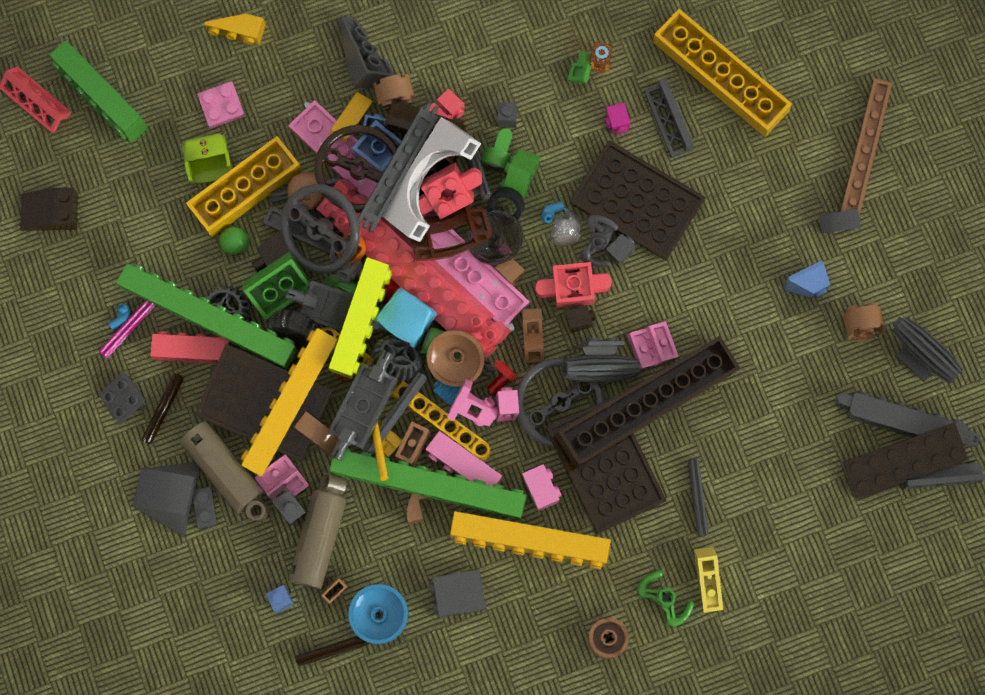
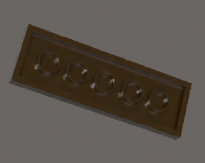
[843,422,969,499]

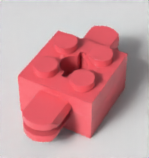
[419,163,482,219]
[536,262,612,308]

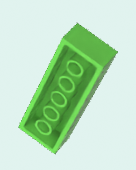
[49,40,148,143]

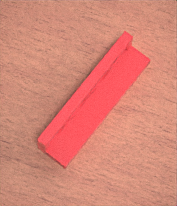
[0,67,71,133]

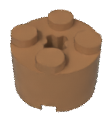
[373,74,415,111]
[843,302,886,342]
[588,617,629,659]

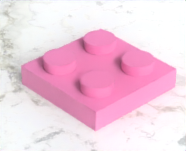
[197,81,245,129]

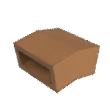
[320,576,347,604]

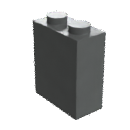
[430,569,486,618]

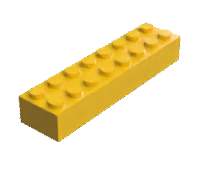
[653,9,792,137]
[450,511,611,570]

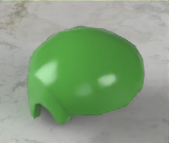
[219,226,250,255]

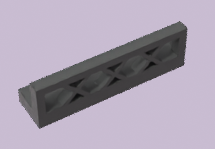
[644,78,694,158]
[903,462,985,490]

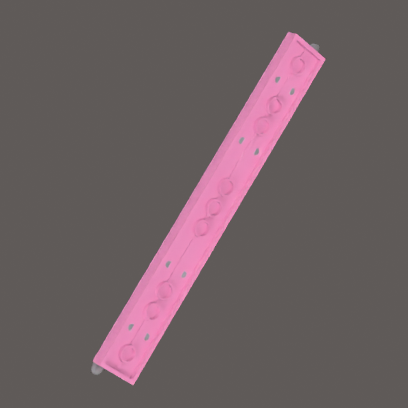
[288,100,530,332]

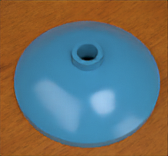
[348,584,408,644]

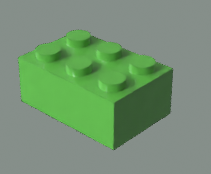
[242,252,310,320]

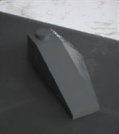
[339,16,394,89]

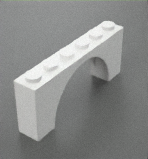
[382,117,481,242]

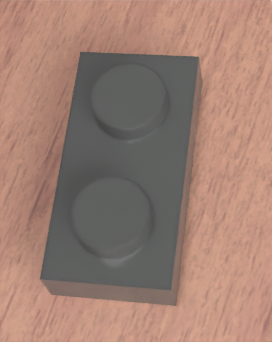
[193,487,218,529]

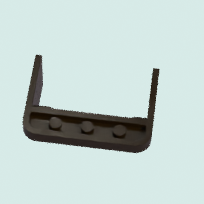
[383,100,467,163]

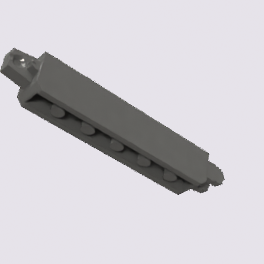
[835,391,980,447]

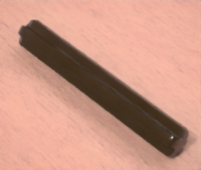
[142,373,184,445]
[295,636,371,666]

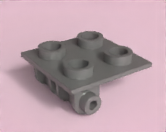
[99,371,147,425]

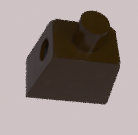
[252,230,300,272]

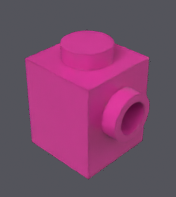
[604,103,630,134]

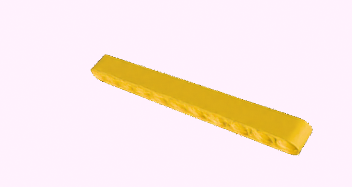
[322,327,490,461]

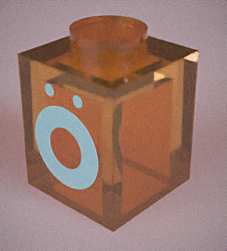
[591,41,613,73]

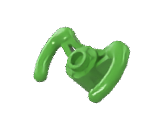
[637,570,694,627]

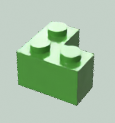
[500,149,541,201]

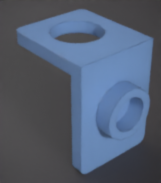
[361,114,385,137]

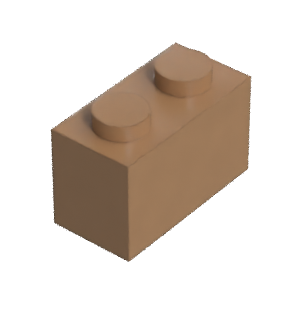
[395,422,431,467]

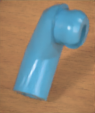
[541,201,564,224]
[108,303,130,331]

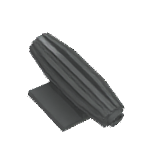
[892,316,963,384]
[561,338,642,382]

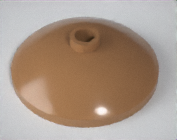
[427,330,485,387]

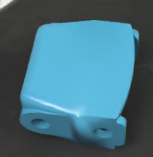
[376,287,437,348]

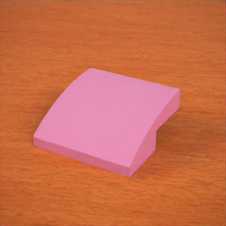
[627,322,679,370]
[254,454,309,499]

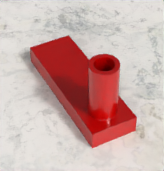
[486,359,520,396]

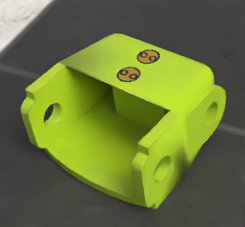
[182,133,233,185]

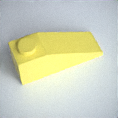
[694,547,723,613]

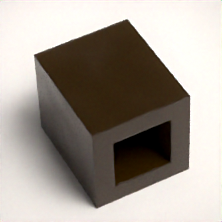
[565,305,595,333]

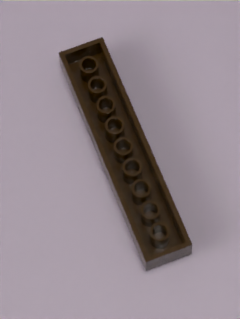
[554,336,741,469]

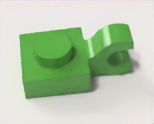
[568,51,592,83]

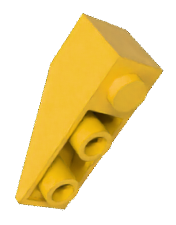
[204,14,266,45]

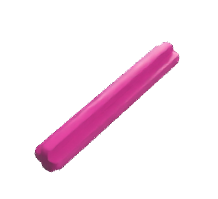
[99,300,156,358]

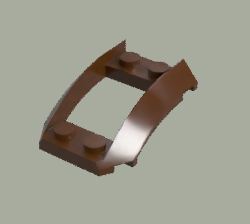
[410,205,492,262]

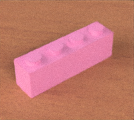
[426,431,503,486]

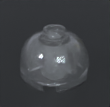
[546,208,582,247]

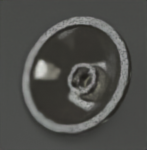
[466,210,523,265]

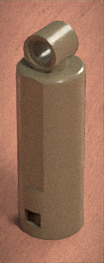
[180,421,269,521]
[288,473,347,590]

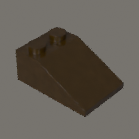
[20,187,78,231]

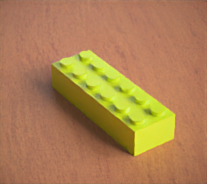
[329,258,392,379]

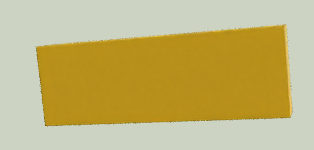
[330,92,373,142]

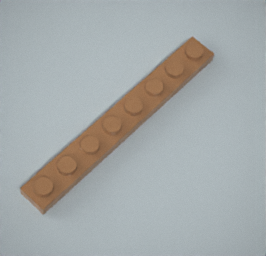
[841,78,892,216]

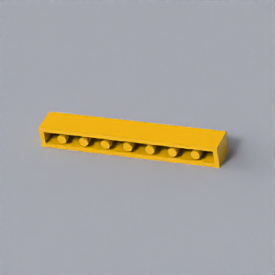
[240,328,338,476]

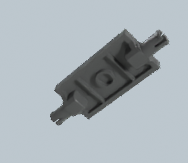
[285,280,393,341]
[328,350,398,460]

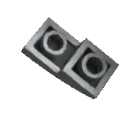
[819,208,861,234]

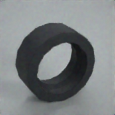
[487,187,525,225]

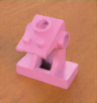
[447,379,498,426]

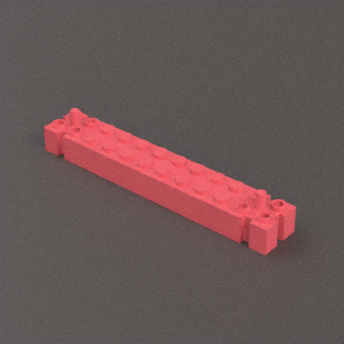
[316,179,511,360]

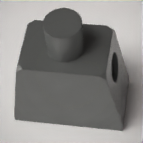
[269,484,307,525]

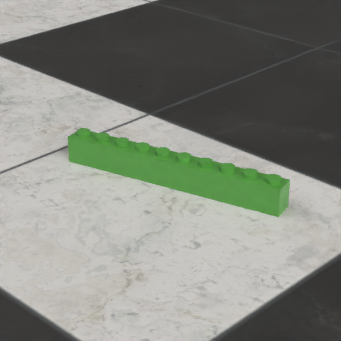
[116,264,298,370]
[330,448,527,520]

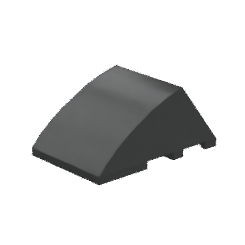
[132,462,201,537]

